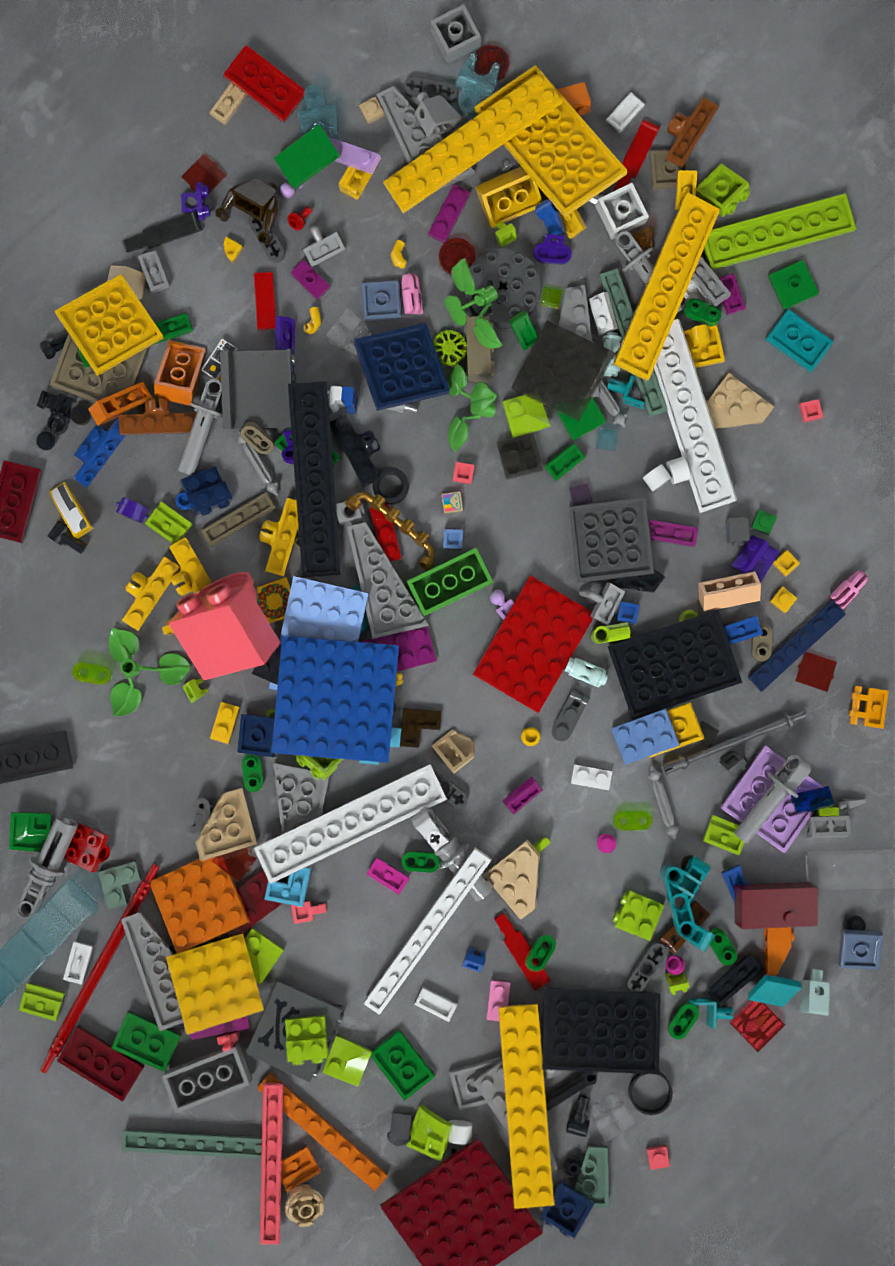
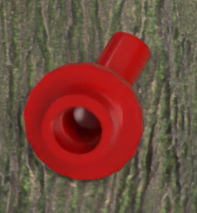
[288,206,313,231]

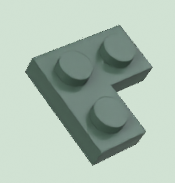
[98,861,142,910]

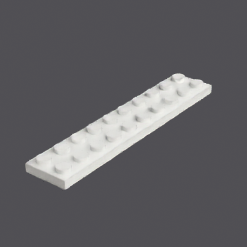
[654,319,738,513]
[254,764,447,884]

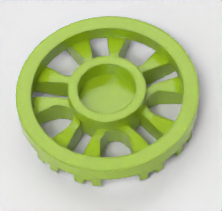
[433,330,467,366]

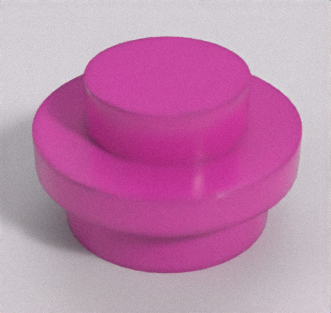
[597,834,616,853]
[666,955,685,975]

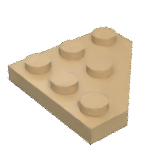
[706,373,774,430]
[196,788,257,861]
[484,840,540,920]

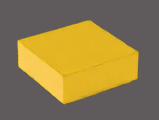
[773,550,800,577]

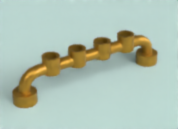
[344,492,435,571]

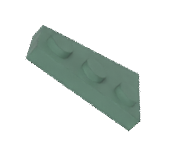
[575,1145,609,1208]

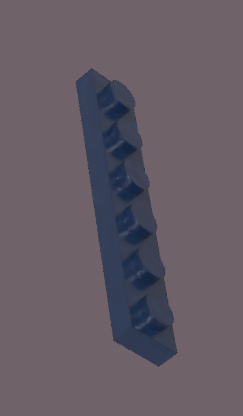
[748,600,846,692]

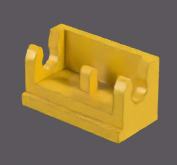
[338,166,376,200]

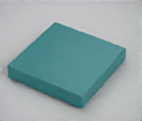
[748,975,802,1007]

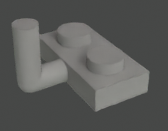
[303,224,345,267]
[579,582,625,625]

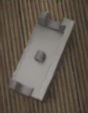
[806,816,851,839]

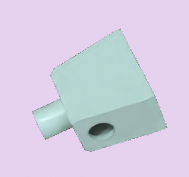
[799,969,830,1015]

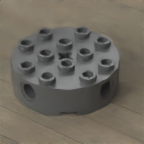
[465,248,541,329]

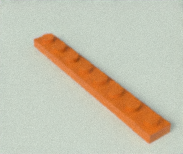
[257,1072,388,1191]

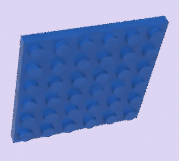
[272,636,399,763]

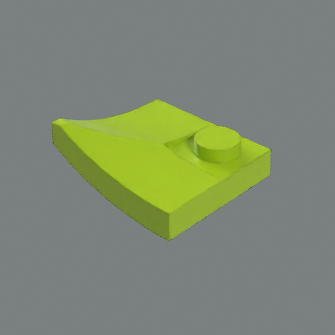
[502,391,551,439]
[244,927,284,985]
[322,1034,372,1087]
[406,1104,453,1161]

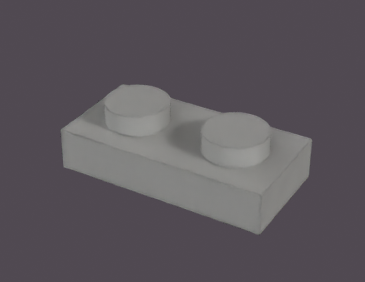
[138,250,169,293]

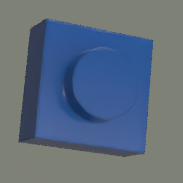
[616,601,640,624]

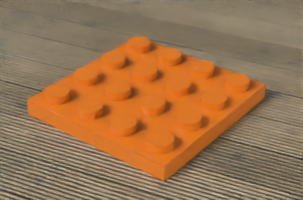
[150,855,250,954]

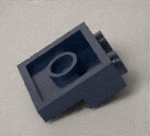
[180,466,233,516]
[540,1180,594,1239]

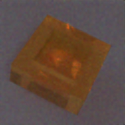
[634,227,655,251]

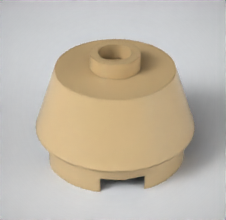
[285,1184,324,1227]

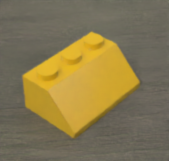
[475,166,542,228]

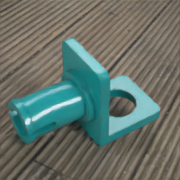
[607,375,645,410]
[689,998,734,1029]

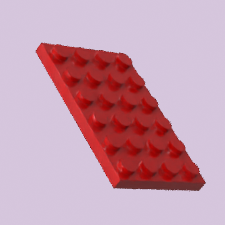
[472,575,593,713]

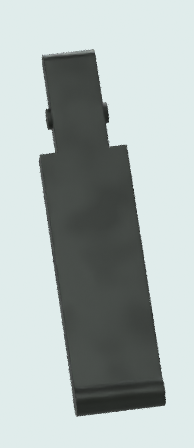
[122,211,203,253]

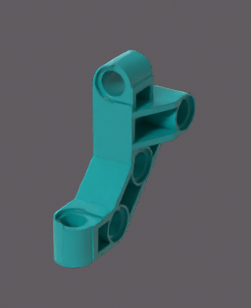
[660,855,715,952]

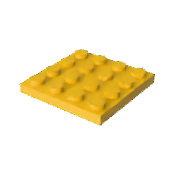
[54,274,163,376]
[166,933,264,1035]

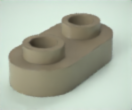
[241,422,274,454]
[751,623,773,662]

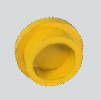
[521,727,540,746]

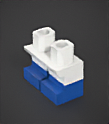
[328,386,357,414]

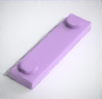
[328,137,381,174]

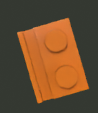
[282,1145,321,1192]

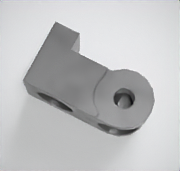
[190,797,213,834]

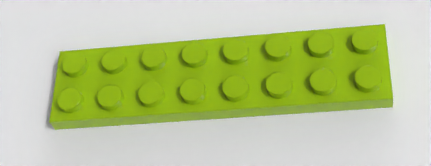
[704,193,856,270]

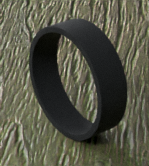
[628,1071,673,1115]

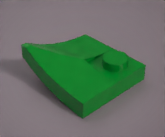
[9,812,51,852]

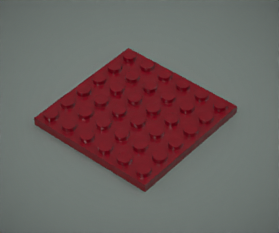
[380,1137,543,1266]

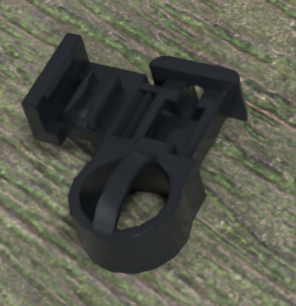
[36,390,76,435]

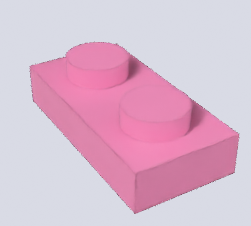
[487,979,510,1021]

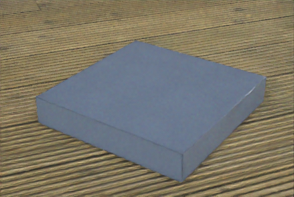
[361,280,402,321]
[838,930,883,970]

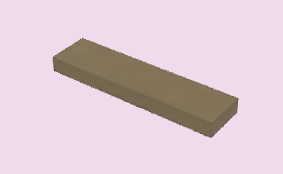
[201,492,277,547]

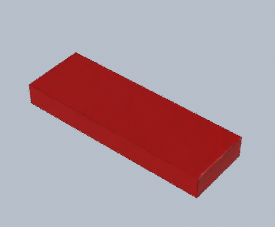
[254,272,276,331]

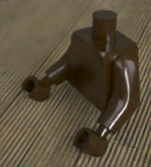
[215,179,279,245]

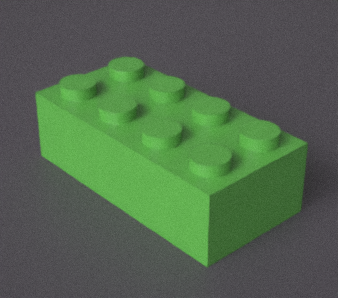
[407,548,493,617]

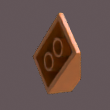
[154,340,206,405]

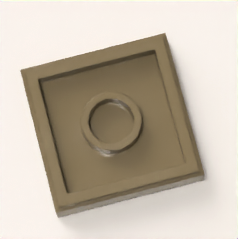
[649,149,689,190]

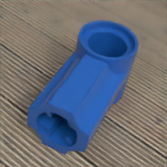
[535,198,566,235]

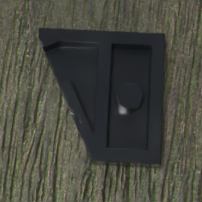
[613,569,665,593]

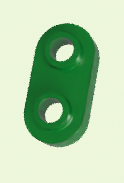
[683,298,722,326]
[242,754,264,792]
[402,851,440,873]
[709,928,737,965]
[525,935,556,971]
[668,1002,699,1040]

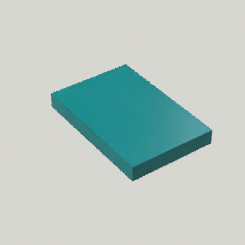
[765,309,834,373]

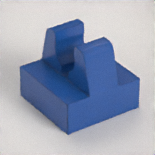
[462,947,486,972]

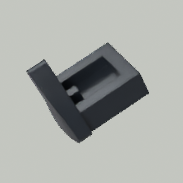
[387,1113,412,1147]

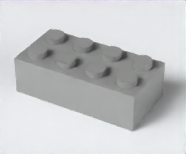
[162,1042,252,1114]

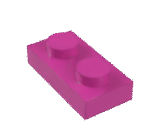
[367,857,410,895]

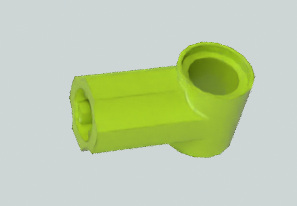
[590,622,631,644]

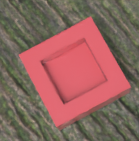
[799,399,823,423]
[453,462,475,485]
[646,1145,670,1170]

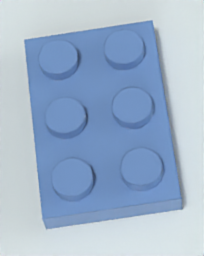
[611,709,680,765]

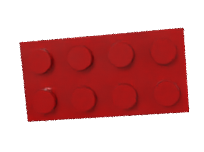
[223,45,307,123]

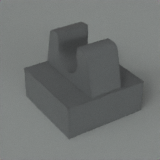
[719,751,747,777]

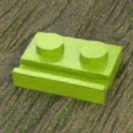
[145,502,193,544]
[702,815,744,856]
[18,982,66,1021]

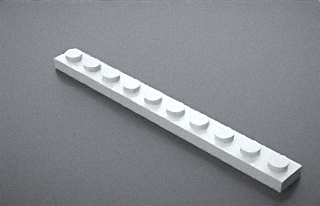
[364,847,491,1015]

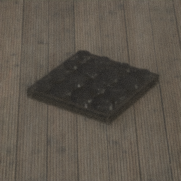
[511,321,615,422]

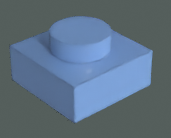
[443,529,463,550]

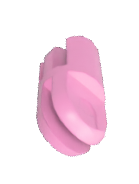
[402,273,423,315]
[829,570,868,610]

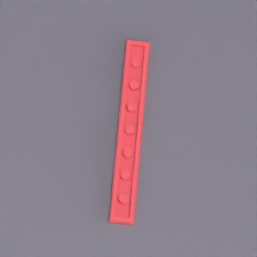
[260,1082,284,1244]

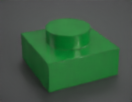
[750,510,777,535]

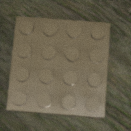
[50,334,148,403]

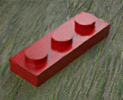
[369,503,402,562]

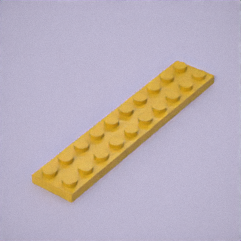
[383,71,562,214]
[613,192,720,381]
[498,1004,554,1209]

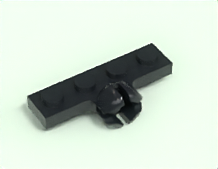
[330,414,380,487]

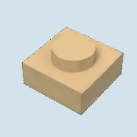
[359,97,384,124]

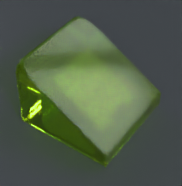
[540,286,563,309]

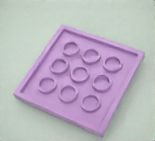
[720,745,829,854]

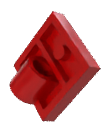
[64,822,110,873]

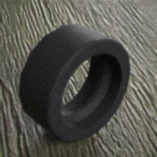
[372,467,409,505]

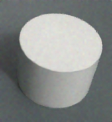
[666,457,690,484]
[643,464,672,492]
[448,1120,473,1144]

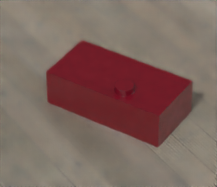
[735,882,818,929]

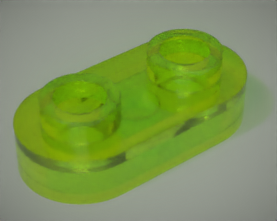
[72,662,112,685]
[613,810,652,831]

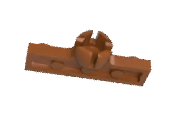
[666,97,719,168]
[118,398,196,435]

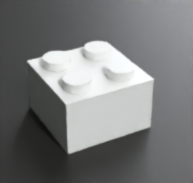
[595,183,649,240]

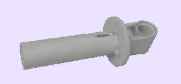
[615,231,684,313]
[178,379,223,475]
[734,755,811,844]

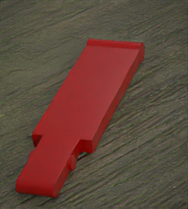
[613,119,660,192]
[494,912,551,991]

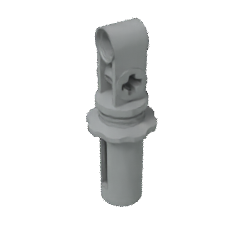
[412,808,494,902]
[17,816,78,918]

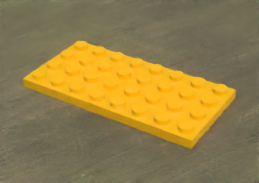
[474,65,627,217]

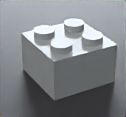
[430,4,481,64]

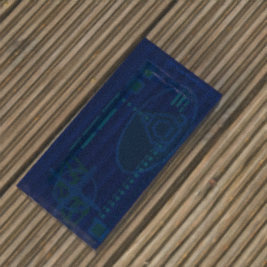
[790,786,835,815]

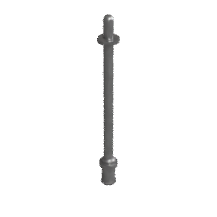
[662,711,807,775]

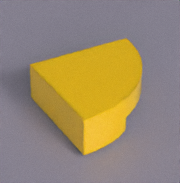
[224,236,243,263]

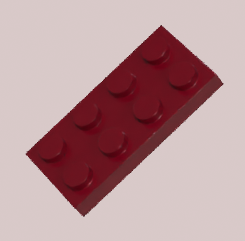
[0,460,43,544]
[226,869,288,937]
[57,1026,145,1102]

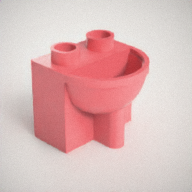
[168,572,281,680]

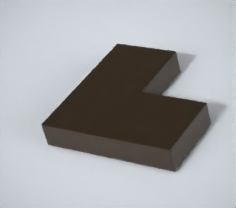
[400,708,441,748]

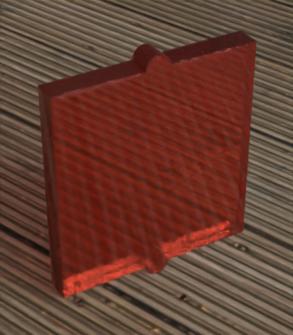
[181,154,226,193]
[795,652,837,692]
[212,848,258,882]

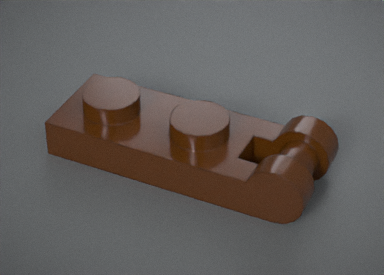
[659,900,711,954]

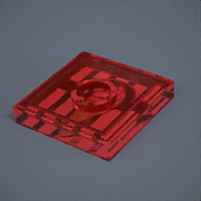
[730,1001,785,1052]

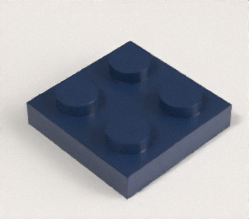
[237,714,276,757]

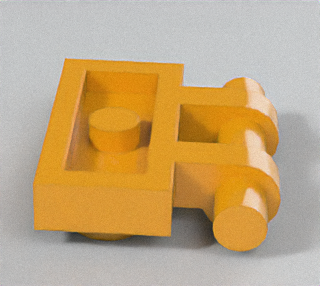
[848,686,889,729]

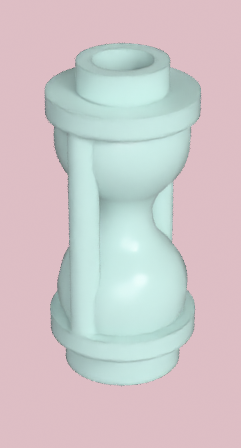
[601,332,622,377]
[564,657,608,688]

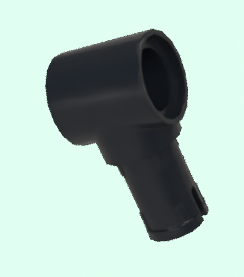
[47,521,87,554]
[566,1095,590,1138]

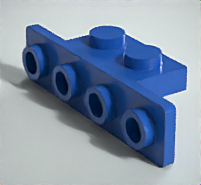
[74,418,126,487]

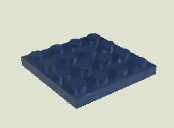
[353,323,450,411]

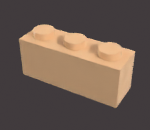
[699,571,761,612]

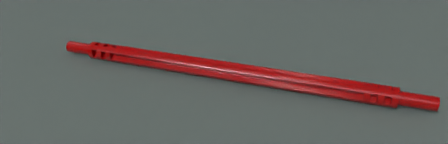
[40,863,160,1074]

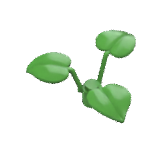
[444,258,503,349]
[447,364,497,452]
[109,628,191,716]

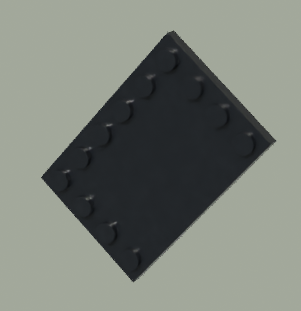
[607,610,743,719]
[541,988,660,1075]

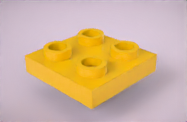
[683,324,725,368]

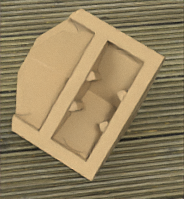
[107,265,147,301]
[432,730,475,774]

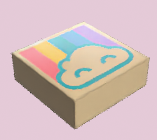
[441,492,463,514]

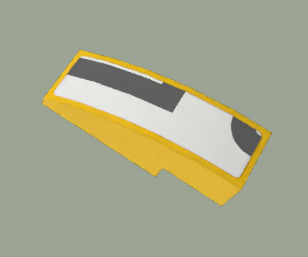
[49,482,94,539]

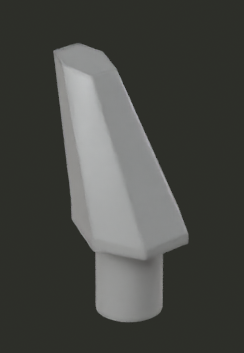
[835,798,866,811]

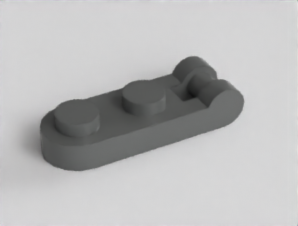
[552,688,590,741]

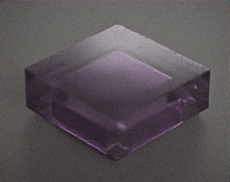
[569,483,592,506]

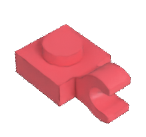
[291,900,327,924]
[217,1030,240,1051]

